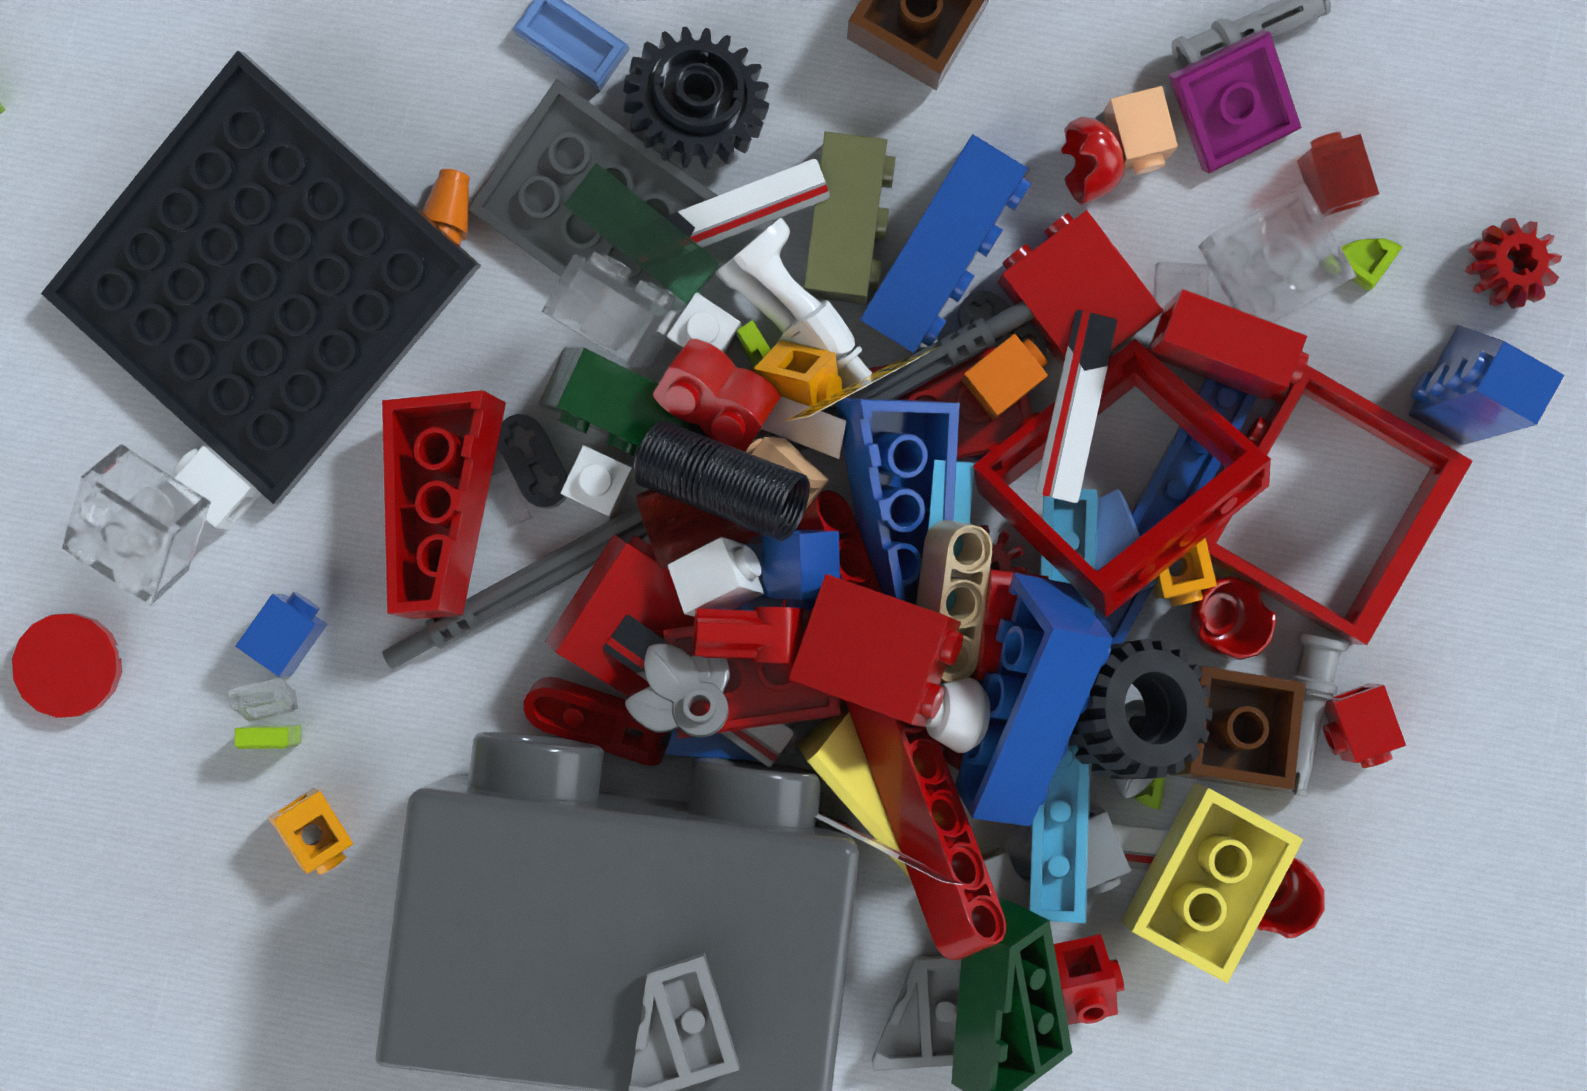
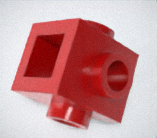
[1054,934,1125,1025]

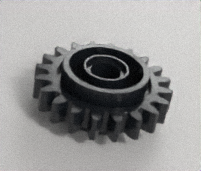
[623,27,769,169]

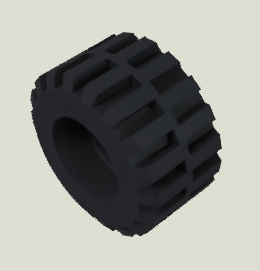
[1069,639,1212,780]

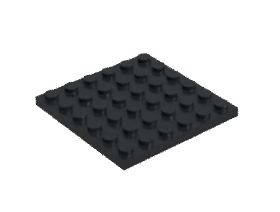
[41,50,481,504]

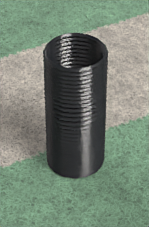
[634,420,810,542]

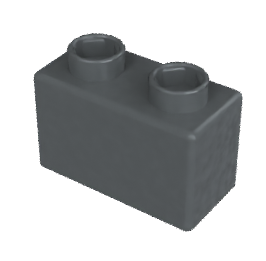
[376,732,859,1091]

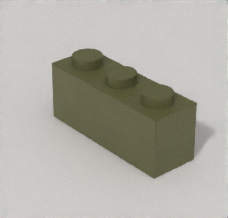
[804,131,896,305]

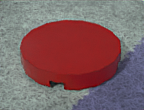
[12,613,122,718]

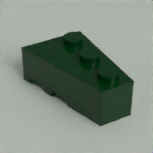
[538,347,711,456]
[951,898,1073,1091]

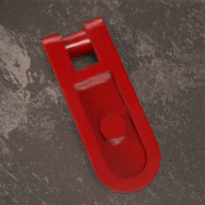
[523,676,670,766]

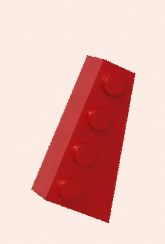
[382,390,506,619]

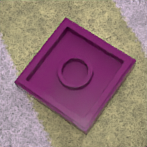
[1168,29,1302,174]

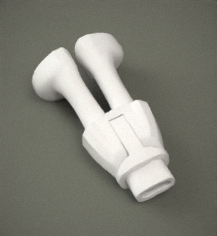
[715,218,872,390]

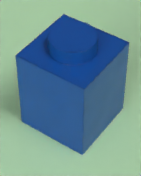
[762,530,840,609]
[235,591,328,677]

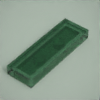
[564,163,722,305]

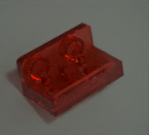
[635,486,762,569]

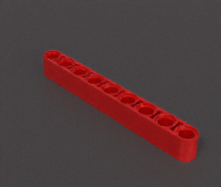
[796,490,1006,960]

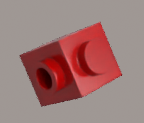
[1323,683,1406,768]

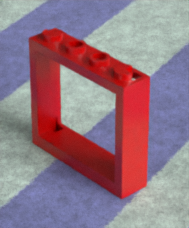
[973,339,1271,618]
[1206,365,1473,645]

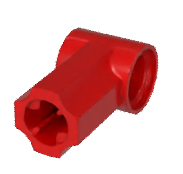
[693,607,803,664]

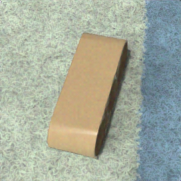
[916,520,992,682]

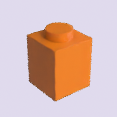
[961,334,1048,421]

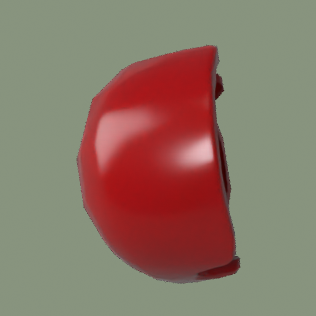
[1060,117,1125,206]
[1190,576,1277,660]
[1257,857,1325,939]

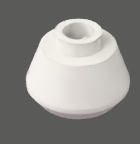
[925,678,990,753]

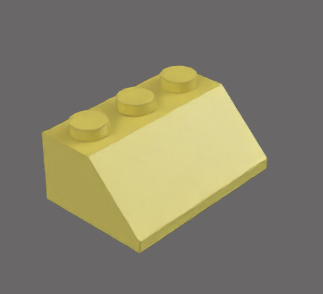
[796,703,910,878]
[1120,782,1304,984]

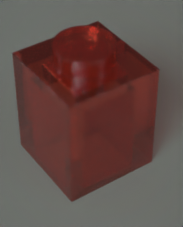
[1297,132,1379,220]

